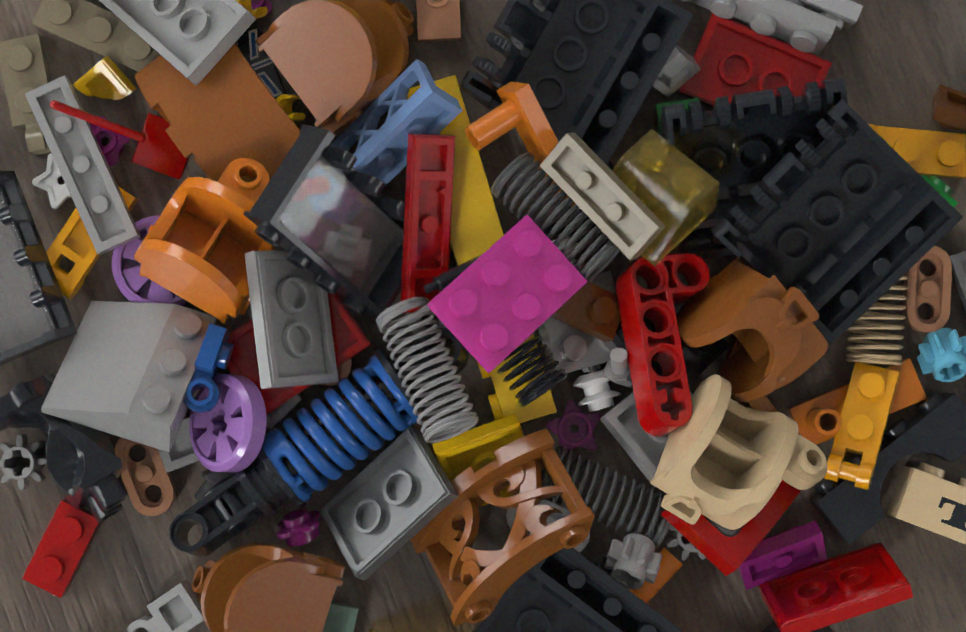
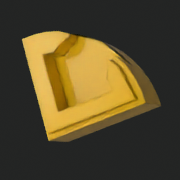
[72,55,136,100]

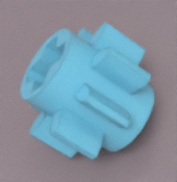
[917,328,966,382]

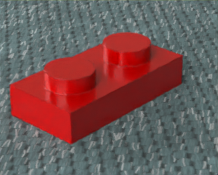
[22,499,101,598]

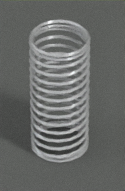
[376,297,479,443]

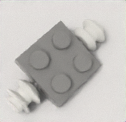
[538,236,622,412]

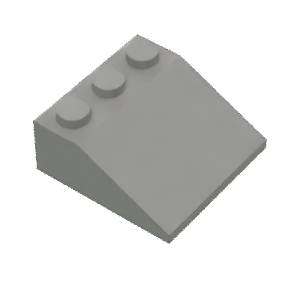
[41,301,217,453]

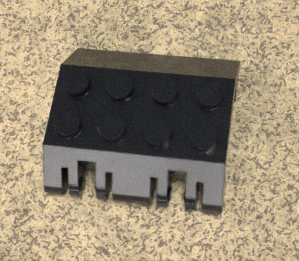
[459,0,693,165]
[660,77,847,259]
[711,99,963,344]
[472,548,684,632]

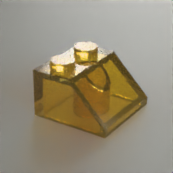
[612,129,719,266]

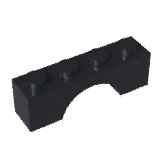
[809,391,966,544]

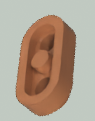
[902,246,952,333]
[114,437,176,516]

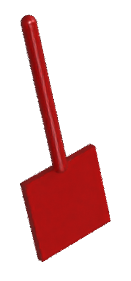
[50,100,188,180]

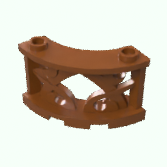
[410,428,595,625]

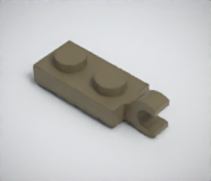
[0,34,51,156]

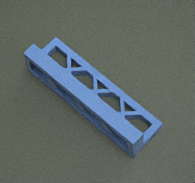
[306,59,463,225]

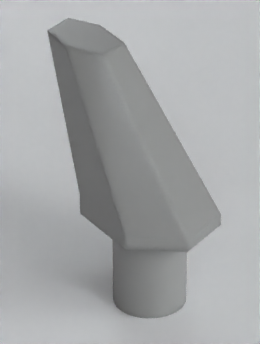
[603,348,633,388]

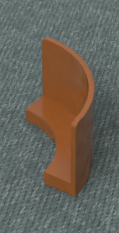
[134,43,317,182]

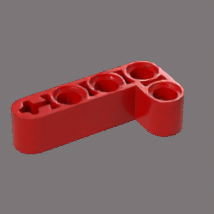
[616,253,710,437]

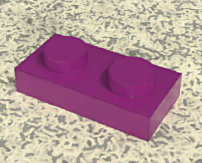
[738,520,827,590]

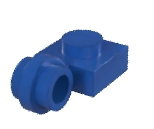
[184,323,234,413]

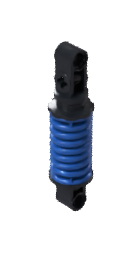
[169,328,468,557]

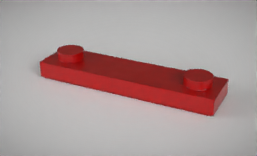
[401,133,456,313]

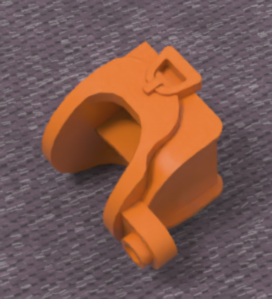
[134,158,276,324]

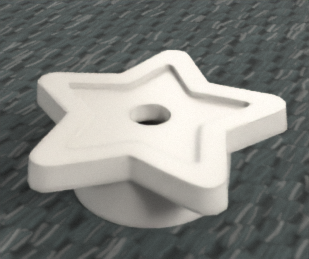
[32,153,72,209]

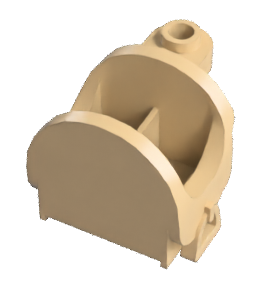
[650,374,827,530]

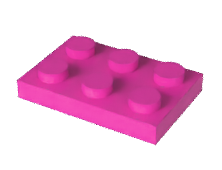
[427,215,588,373]

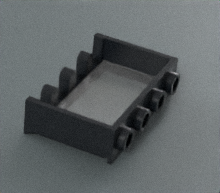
[243,124,405,318]
[0,171,78,366]

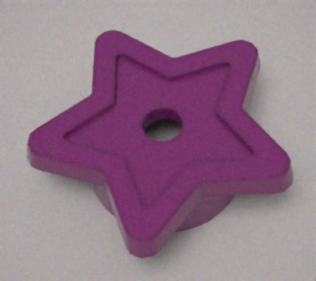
[546,400,601,454]

